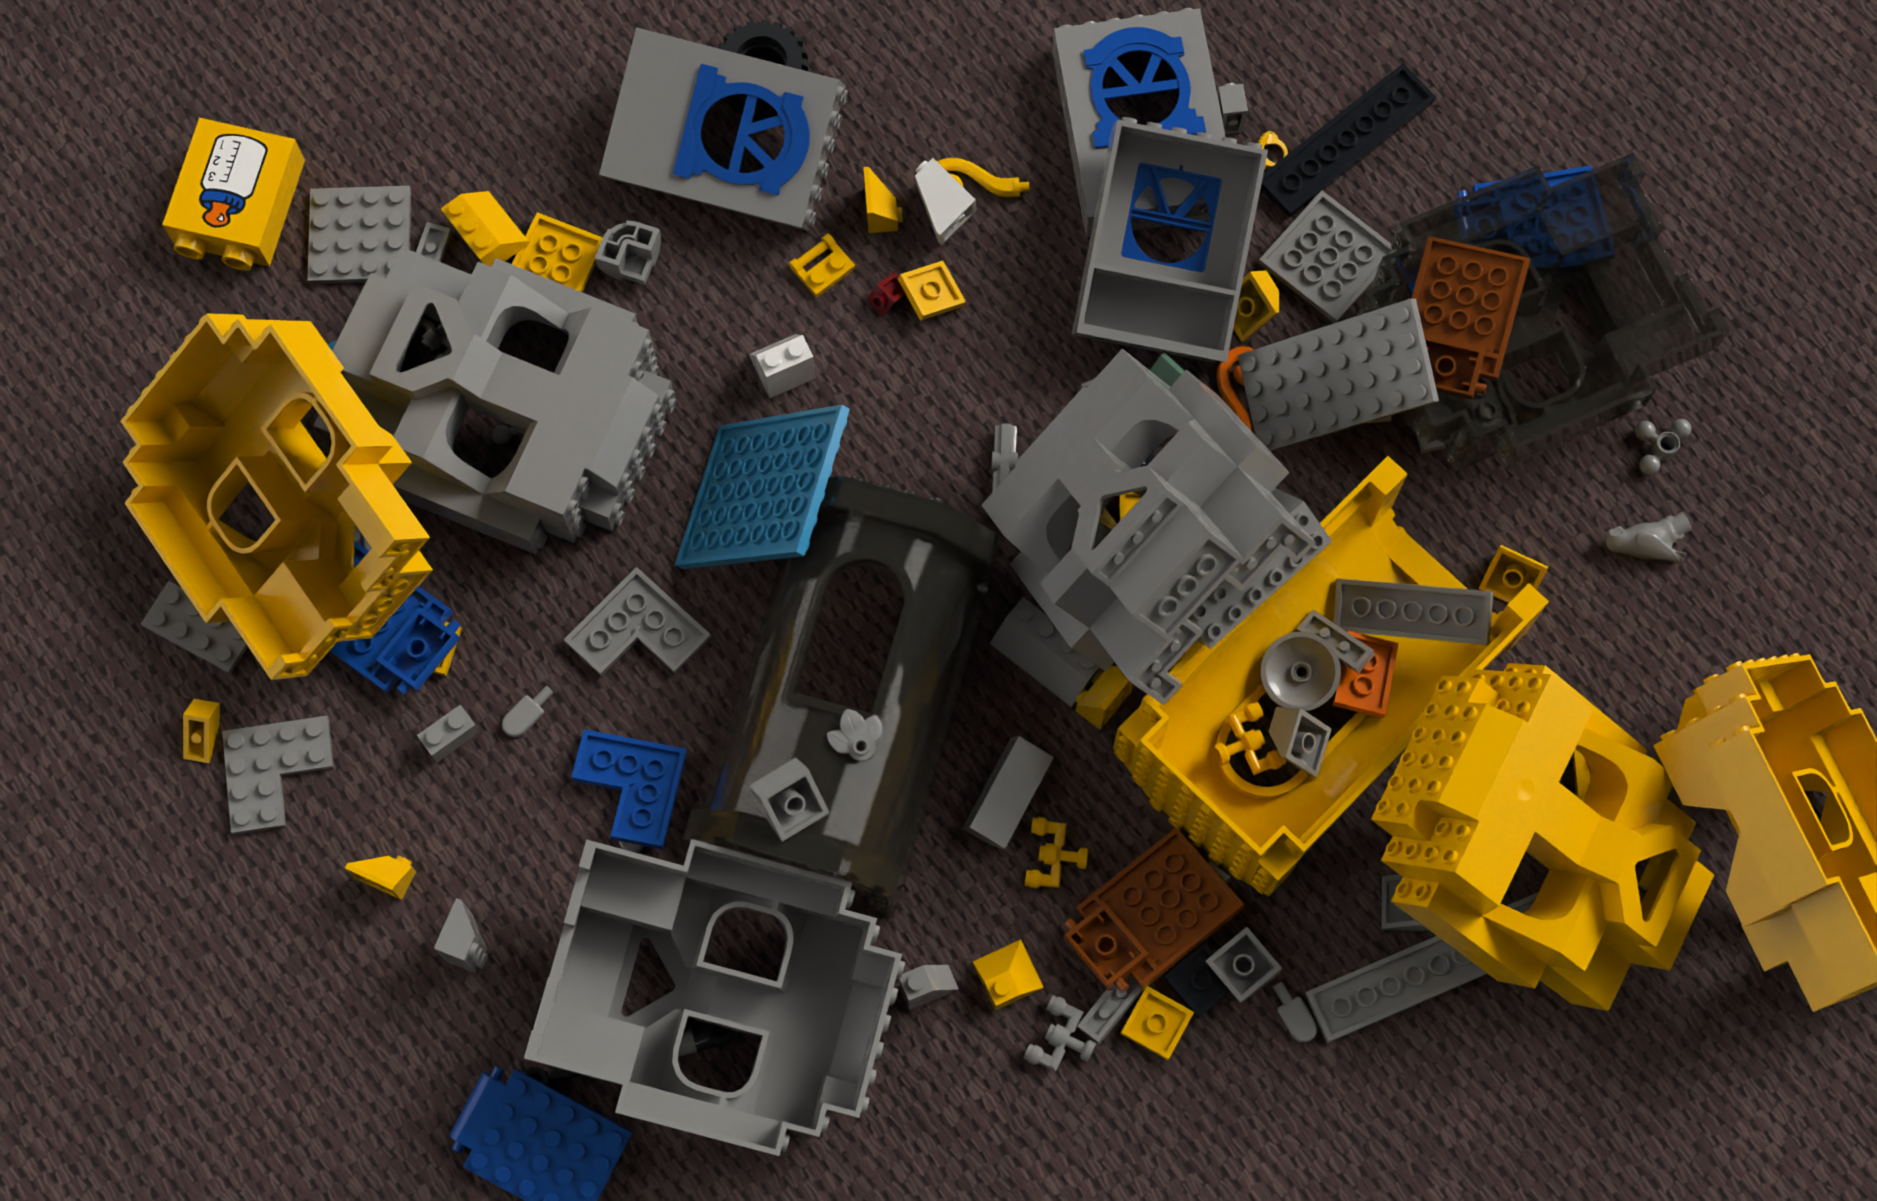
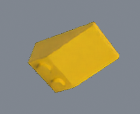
[1076,666,1134,730]

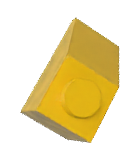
[183,699,220,763]

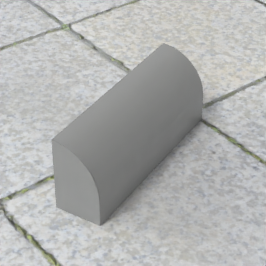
[962,736,1054,849]

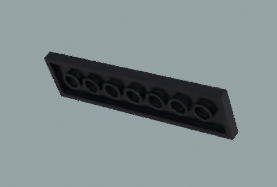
[1261,63,1436,217]

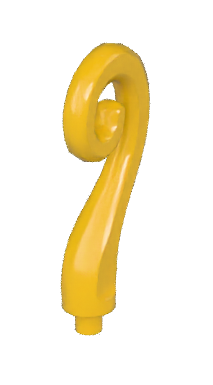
[937,158,1030,198]

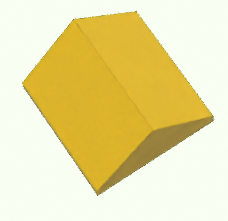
[1479,545,1548,603]

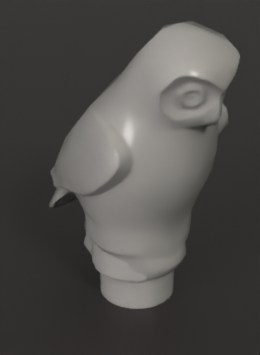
[1605,512,1692,563]

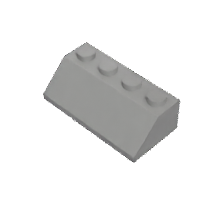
[990,597,1102,707]

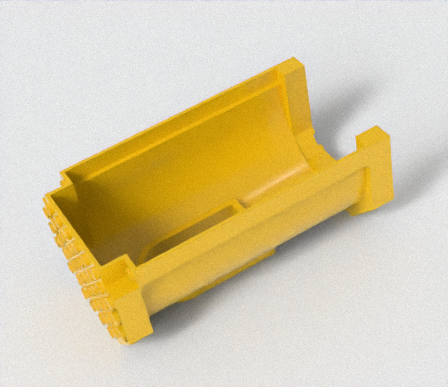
[1113,456,1549,896]

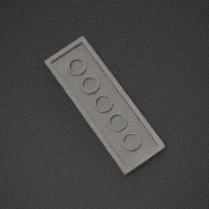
[1334,578,1493,645]

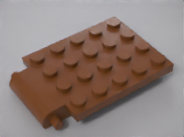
[1411,236,1530,400]
[1064,828,1245,993]

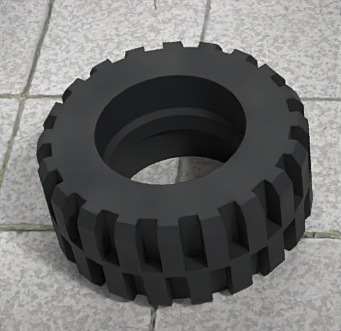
[718,20,809,119]

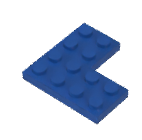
[571,729,687,850]

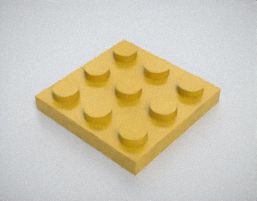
[512,212,603,292]

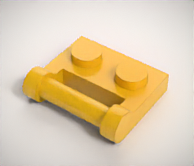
[788,233,856,298]

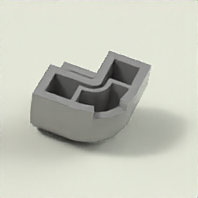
[595,220,661,285]

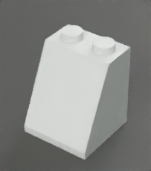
[915,158,977,245]
[749,334,816,398]

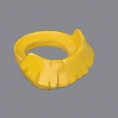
[1258,131,1288,170]

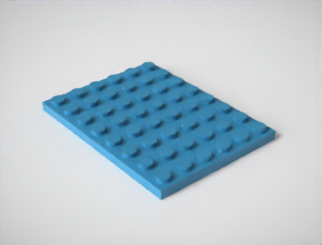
[675,404,850,569]

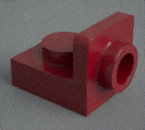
[867,272,907,316]

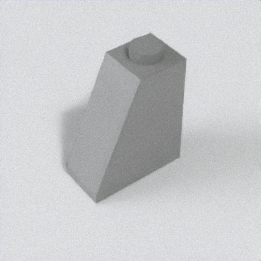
[898,965,959,1011]

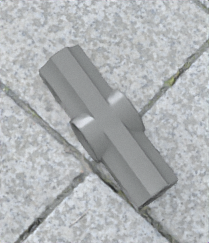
[991,424,1018,493]

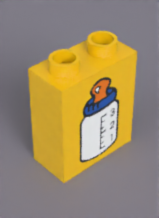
[162,118,305,271]

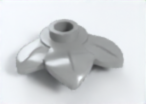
[827,709,882,761]

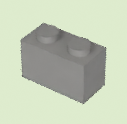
[1217,83,1248,134]
[417,705,479,763]

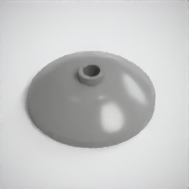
[1261,632,1341,711]

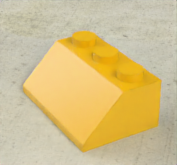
[441,191,529,267]

